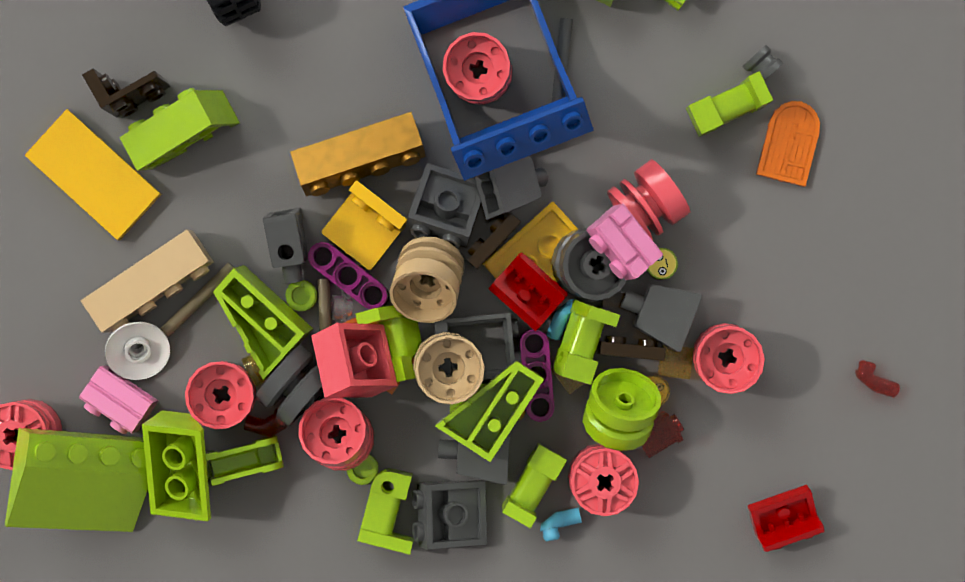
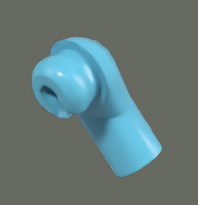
[546,299,577,340]
[540,507,582,542]

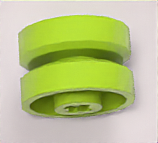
[582,368,661,451]

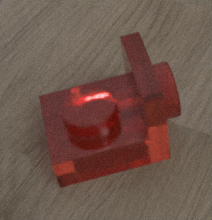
[641,411,684,458]

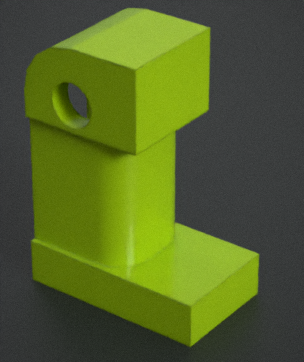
[686,71,773,137]
[554,299,620,385]
[355,305,422,382]
[206,435,284,486]
[502,443,567,529]
[357,468,414,555]

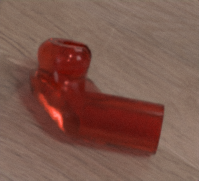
[855,360,900,398]
[244,407,287,437]

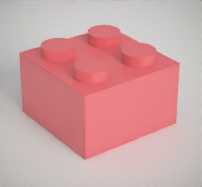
[311,323,398,398]

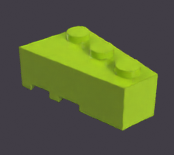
[119,88,240,171]
[213,265,313,380]
[435,360,544,462]

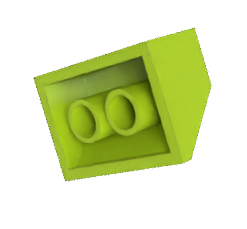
[142,411,211,521]

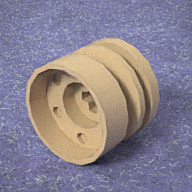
[389,236,465,323]
[413,332,485,405]

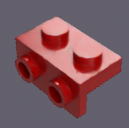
[488,252,568,332]
[747,484,825,552]

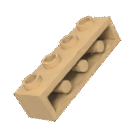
[80,229,214,333]

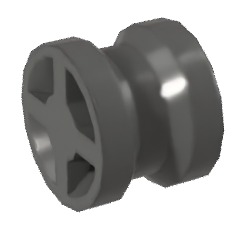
[743,45,783,80]

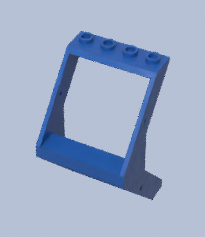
[403,0,594,181]

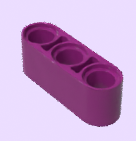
[308,242,389,309]
[519,329,555,422]

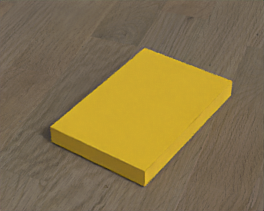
[483,201,578,282]

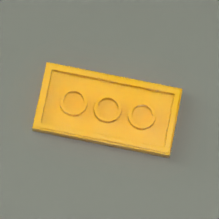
[24,109,162,241]

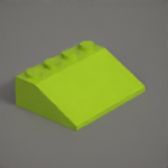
[5,428,148,532]

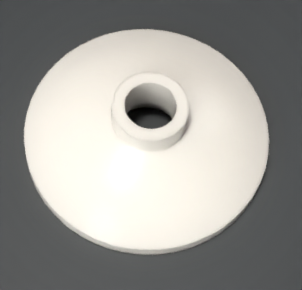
[105,322,170,380]

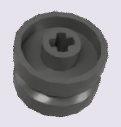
[551,228,627,301]
[254,345,323,427]

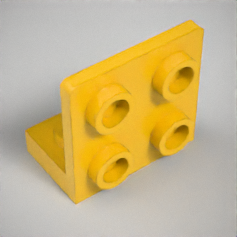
[322,180,407,270]

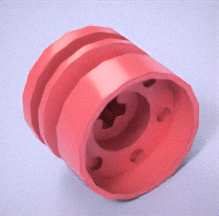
[443,32,513,105]
[607,159,691,240]
[692,323,765,394]
[185,361,256,430]
[298,398,374,471]
[0,399,62,470]
[568,444,639,516]

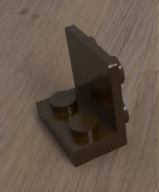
[82,68,170,118]
[458,202,521,270]
[597,292,666,361]

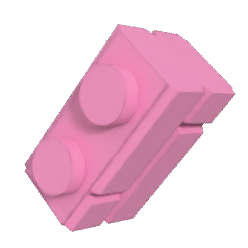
[586,203,663,280]
[79,365,159,435]

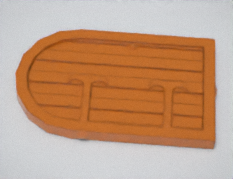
[756,101,820,187]

